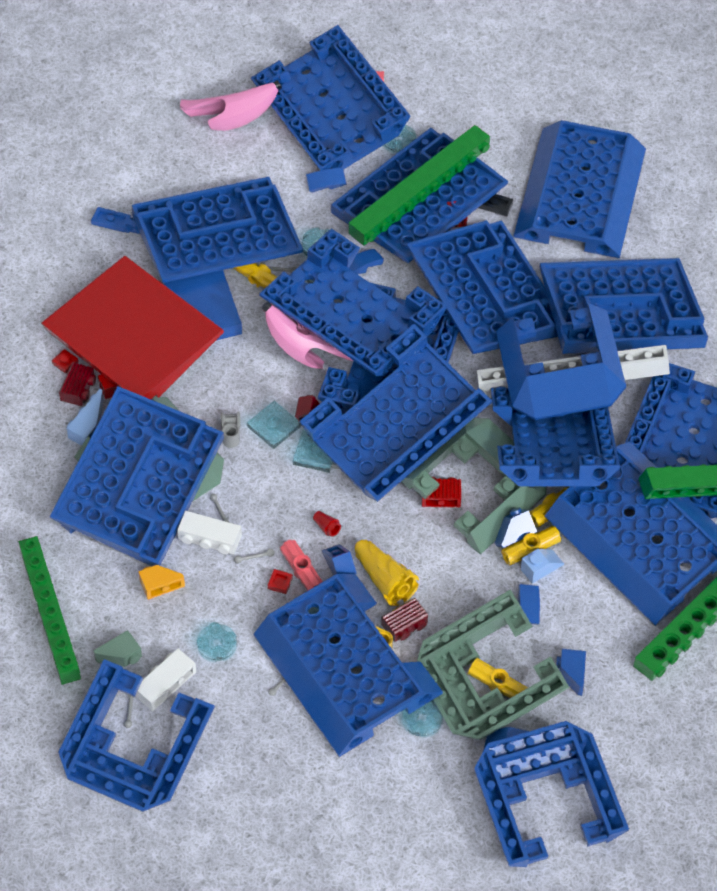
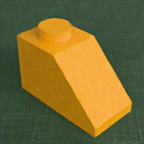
[138,565,185,600]

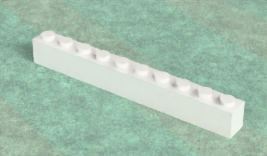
[477,345,670,398]

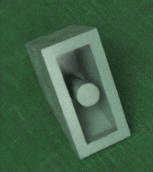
[93,630,142,667]

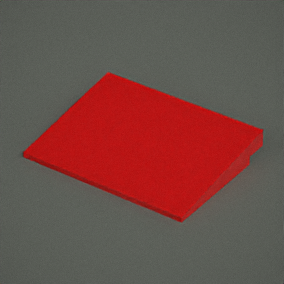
[41,256,224,399]

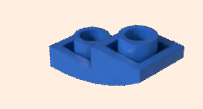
[306,167,347,193]
[349,249,384,274]
[518,584,540,625]

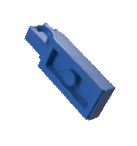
[91,207,140,234]

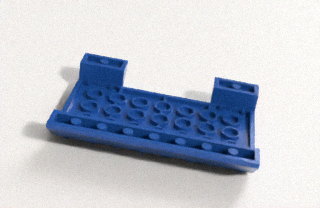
[300,324,492,502]

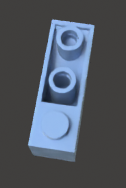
[66,389,104,446]

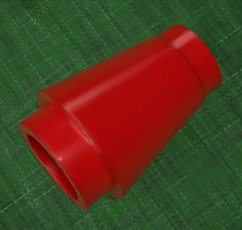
[313,511,341,537]

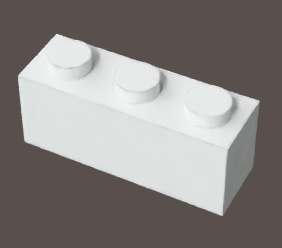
[178,511,242,554]
[135,649,196,712]

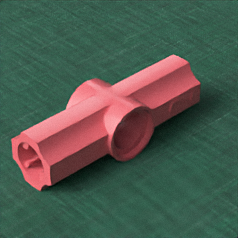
[280,540,323,591]

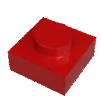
[52,349,79,373]
[267,569,293,594]

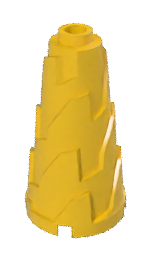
[354,540,420,606]

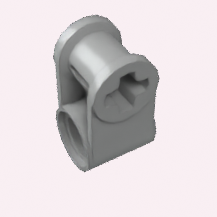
[221,412,240,448]

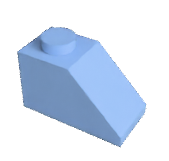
[521,549,564,584]

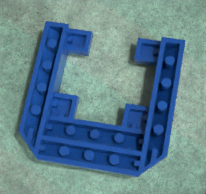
[496,303,626,420]
[58,659,215,812]
[474,721,629,867]

